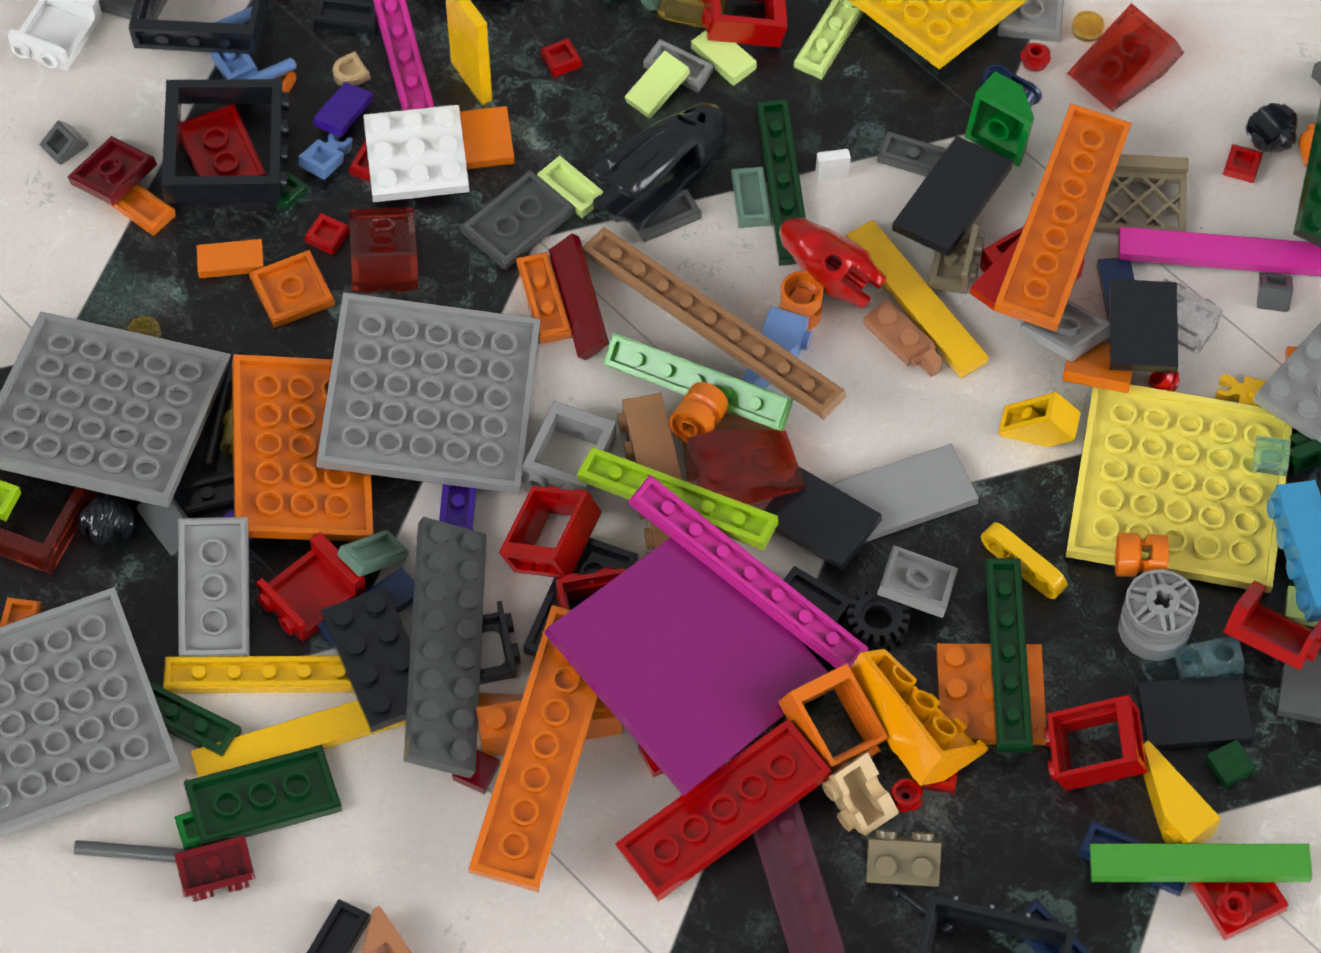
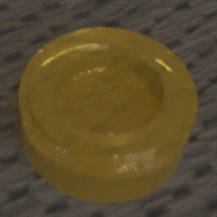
[1072,11,1104,42]
[127,316,161,338]

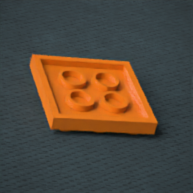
[936,643,1046,745]

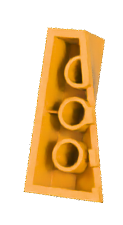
[850,649,989,786]

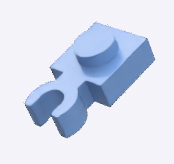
[298,133,352,180]

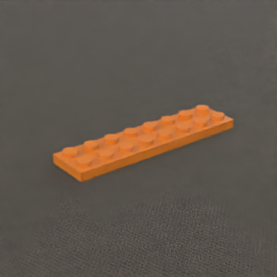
[993,103,1132,332]
[468,605,599,893]

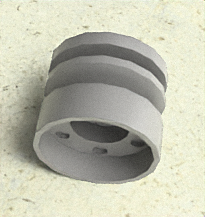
[1118,569,1199,661]

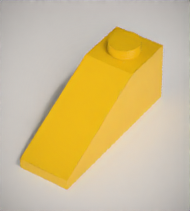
[1143,740,1221,844]

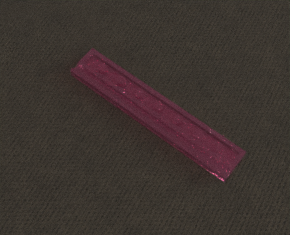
[731,726,845,953]

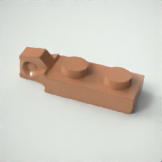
[863,299,943,377]

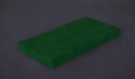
[183,745,342,846]

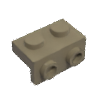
[928,223,985,294]
[866,829,941,887]

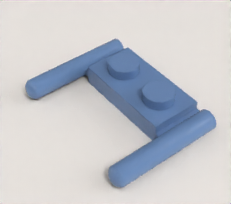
[208,6,296,79]

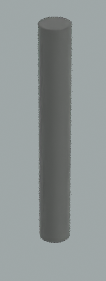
[74,840,184,863]

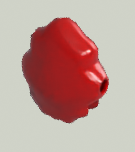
[779,218,886,309]

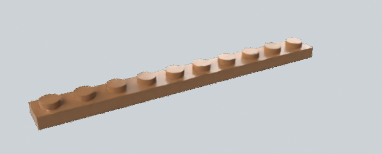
[582,227,846,420]

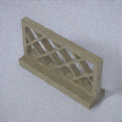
[1093,154,1188,233]

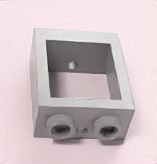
[523,401,617,494]

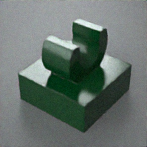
[1288,432,1321,476]

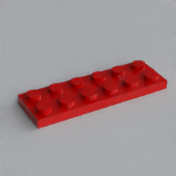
[615,719,832,902]

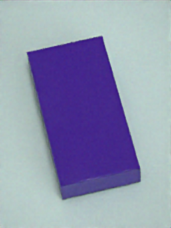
[313,82,373,137]

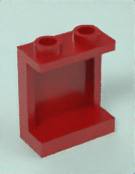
[256,532,367,642]
[1223,580,1321,670]

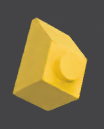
[998,392,1081,447]

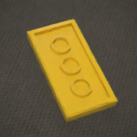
[446,0,492,105]

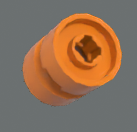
[779,271,824,330]
[669,382,729,446]
[1115,532,1169,577]

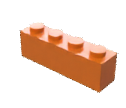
[475,693,622,756]

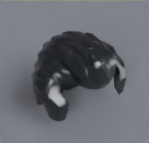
[1246,103,1298,153]
[78,494,135,545]

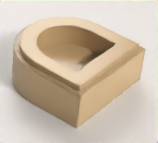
[333,51,370,86]

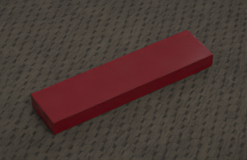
[549,233,609,360]

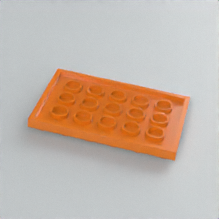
[232,354,373,542]

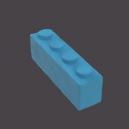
[1267,480,1321,623]

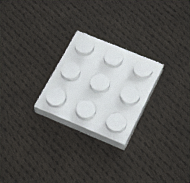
[363,105,469,202]

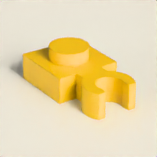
[1215,374,1267,407]

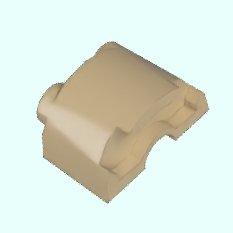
[822,752,899,836]

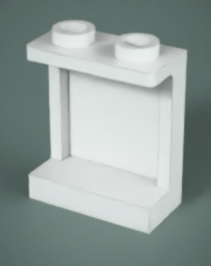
[7,0,103,72]

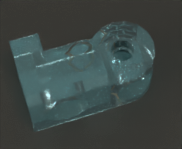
[1174,636,1245,679]

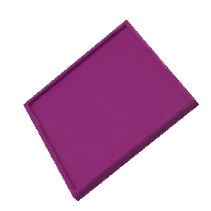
[544,537,828,796]

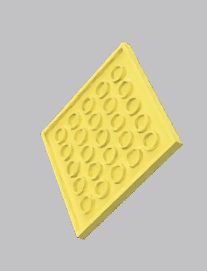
[1065,384,1292,593]

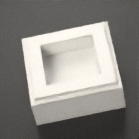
[816,149,851,181]

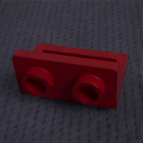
[174,835,255,902]

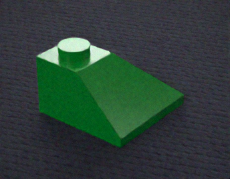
[965,71,1034,166]

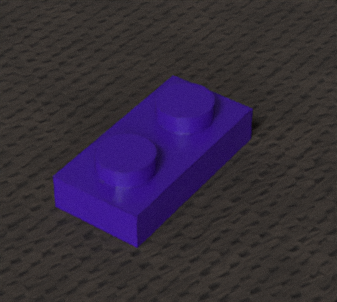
[439,484,476,530]

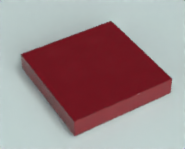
[67,136,158,206]

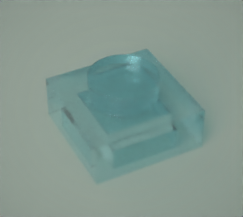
[1252,435,1291,476]

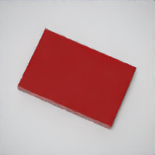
[180,104,268,176]

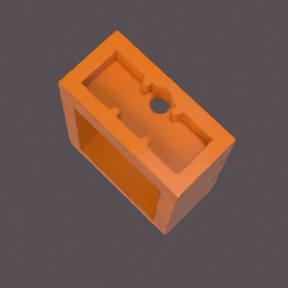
[778,664,889,773]

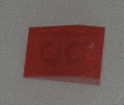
[1067,3,1184,112]
[349,207,418,293]
[687,429,806,504]

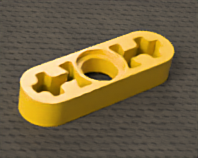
[981,522,1068,599]

